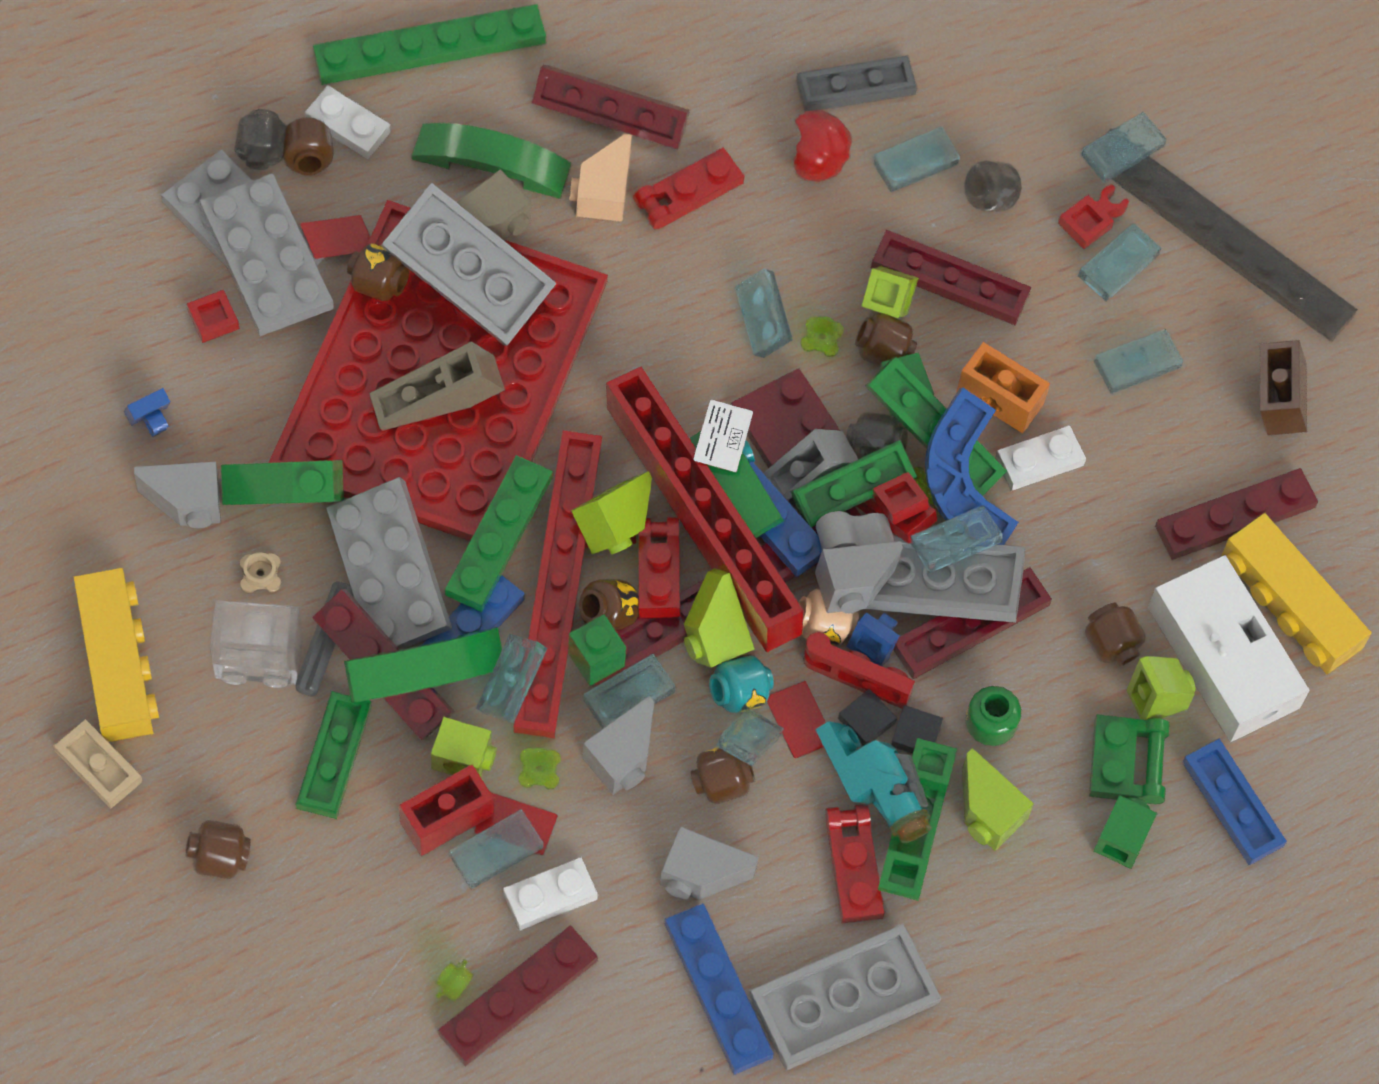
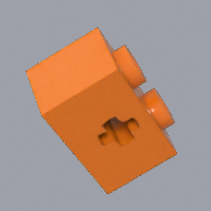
[956,342,1050,434]

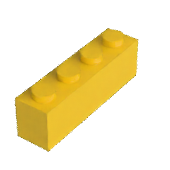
[1221,513,1372,675]
[74,568,159,742]

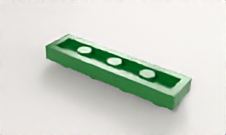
[865,357,1007,496]
[445,455,553,612]

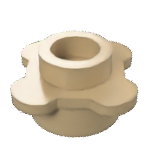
[240,552,281,593]

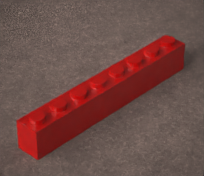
[606,366,804,653]

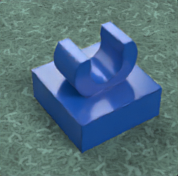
[124,388,170,437]
[846,612,900,667]

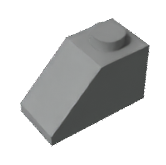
[763,429,858,505]
[134,462,221,528]
[815,541,903,613]
[582,696,654,795]
[660,827,759,900]

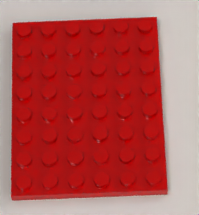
[269,200,608,541]

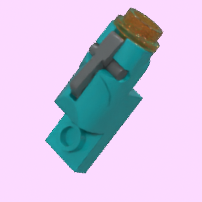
[815,721,931,843]

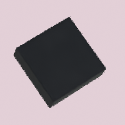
[838,689,897,746]
[891,705,943,754]

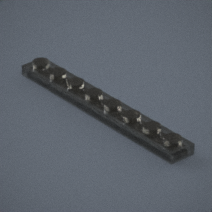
[1086,128,1358,342]

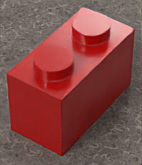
[399,764,494,856]

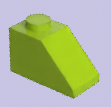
[571,471,652,555]
[684,569,755,668]
[1127,656,1196,720]
[962,748,1034,851]

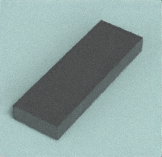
[796,55,917,112]

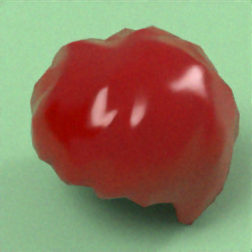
[793,109,852,182]

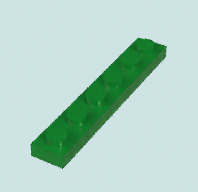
[313,4,546,85]

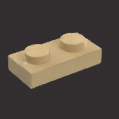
[54,719,143,809]

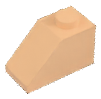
[570,134,632,222]

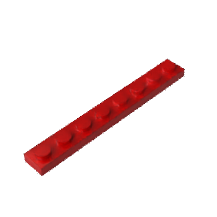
[514,430,602,738]

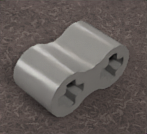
[816,511,895,550]

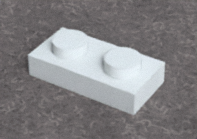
[305,86,391,159]
[996,425,1086,491]
[503,857,598,931]

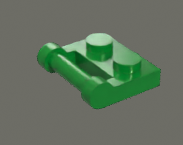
[1089,714,1170,804]

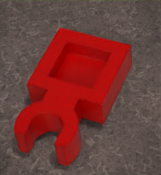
[1058,184,1129,249]

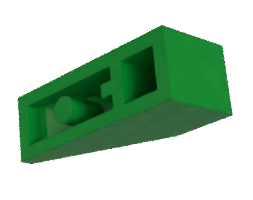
[221,460,344,505]

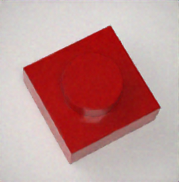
[186,289,240,343]
[873,472,929,525]

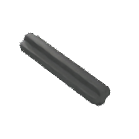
[295,581,353,696]

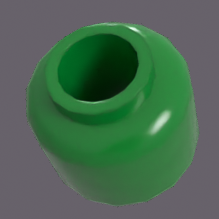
[965,686,1022,746]

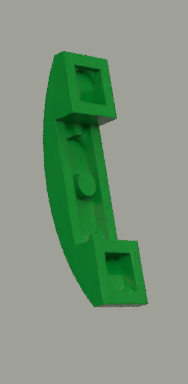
[412,123,571,199]
[344,627,505,702]
[878,738,957,901]

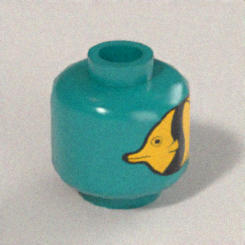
[709,655,774,713]

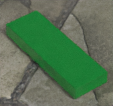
[689,430,784,538]
[790,440,917,527]
[296,691,372,819]

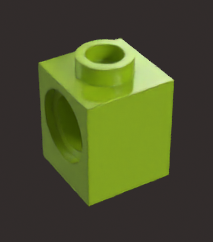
[861,266,918,318]
[431,717,497,777]

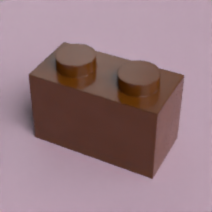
[1260,340,1307,436]

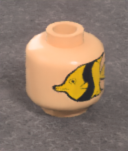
[799,589,859,646]

